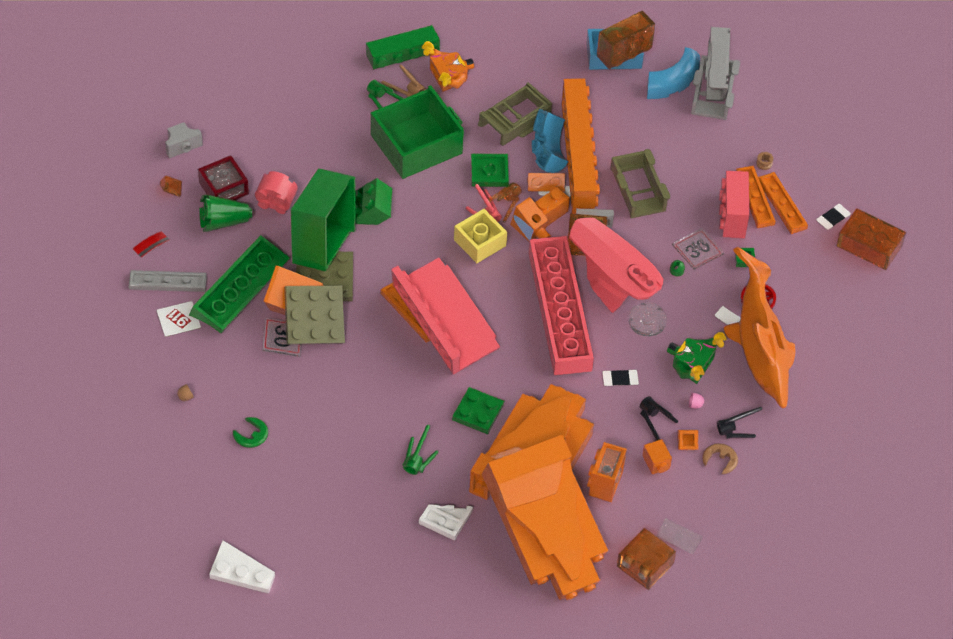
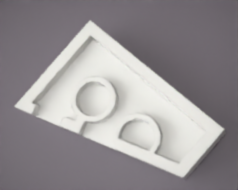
[209,541,275,594]

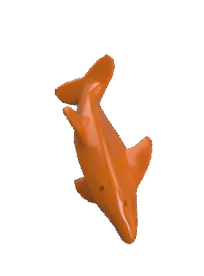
[724,247,796,408]

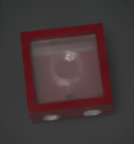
[198,155,249,200]

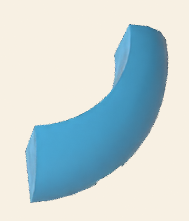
[647,47,701,99]
[532,108,568,173]

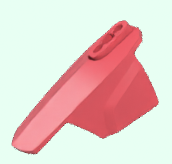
[569,218,664,313]

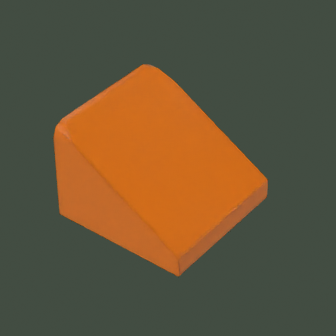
[677,430,698,450]

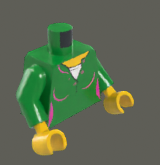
[667,332,727,384]

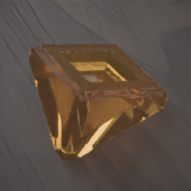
[160,175,182,197]

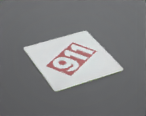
[157,301,201,336]

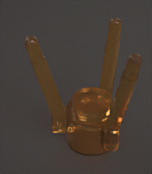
[484,182,522,223]

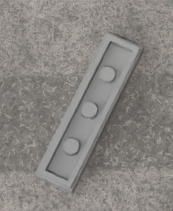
[129,270,207,292]

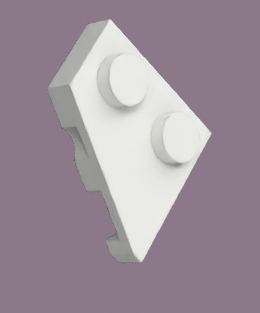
[419,505,473,541]

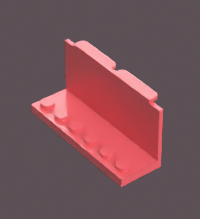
[391,258,500,375]

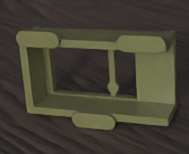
[478,82,552,146]
[610,149,670,219]

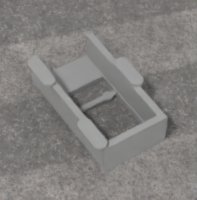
[705,27,731,101]
[691,55,740,120]

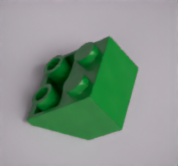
[355,178,392,225]

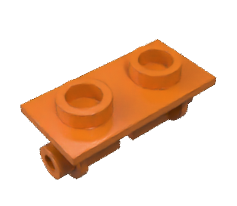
[527,173,565,192]

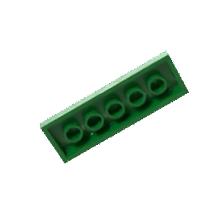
[189,235,290,333]

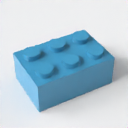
[586,28,644,70]

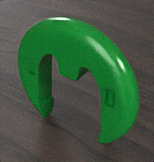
[233,417,268,448]

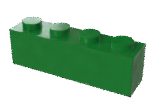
[366,25,440,70]

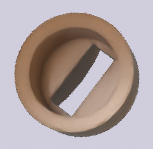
[177,384,194,401]

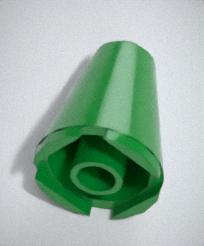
[199,194,252,232]

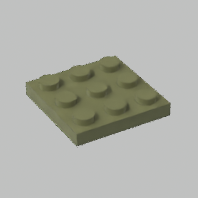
[296,252,353,301]
[284,286,345,345]

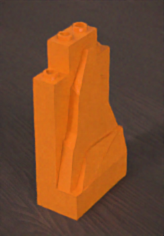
[469,384,594,500]
[482,435,608,600]

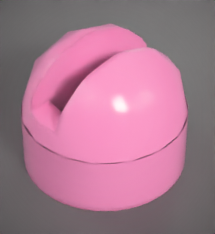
[689,392,704,409]

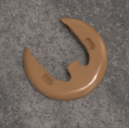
[703,444,738,474]

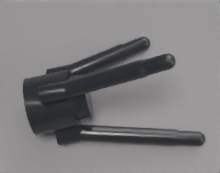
[639,396,678,441]
[717,407,763,439]

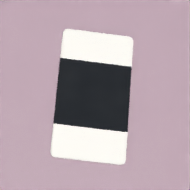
[816,204,851,230]
[602,370,639,386]

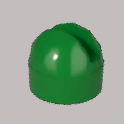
[670,260,685,277]

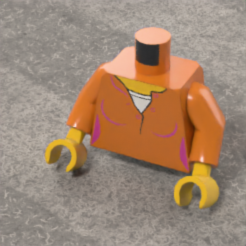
[422,41,474,92]

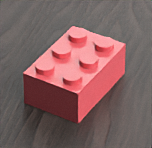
[719,171,749,238]

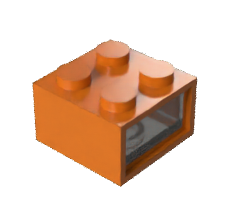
[587,442,627,503]

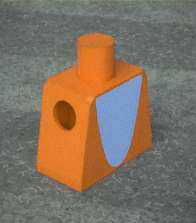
[510,197,551,242]

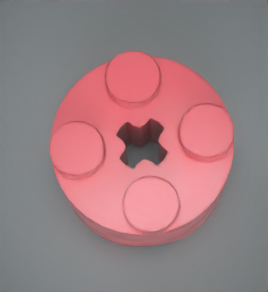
[255,171,298,214]

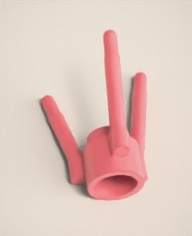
[466,184,502,222]

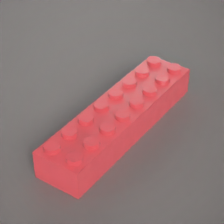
[529,236,594,375]

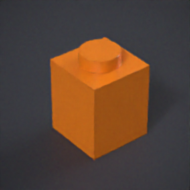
[642,439,672,474]

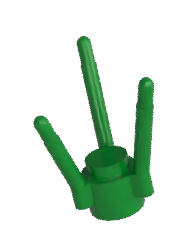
[367,80,404,109]
[402,425,439,475]

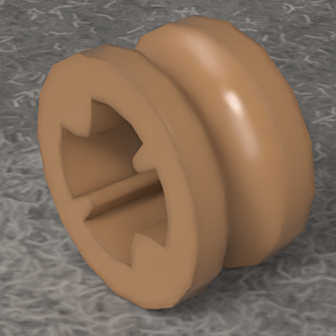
[756,152,774,170]

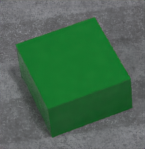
[370,85,464,179]
[291,168,356,272]

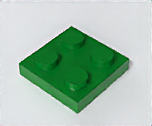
[471,154,509,187]
[452,387,504,435]

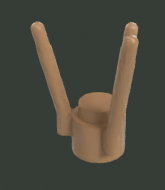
[381,64,426,97]

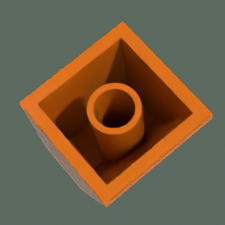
[264,266,324,315]

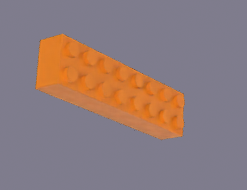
[561,78,600,215]

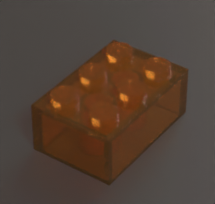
[597,10,655,69]
[836,208,906,270]

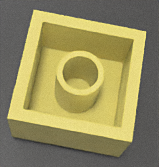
[454,209,507,263]

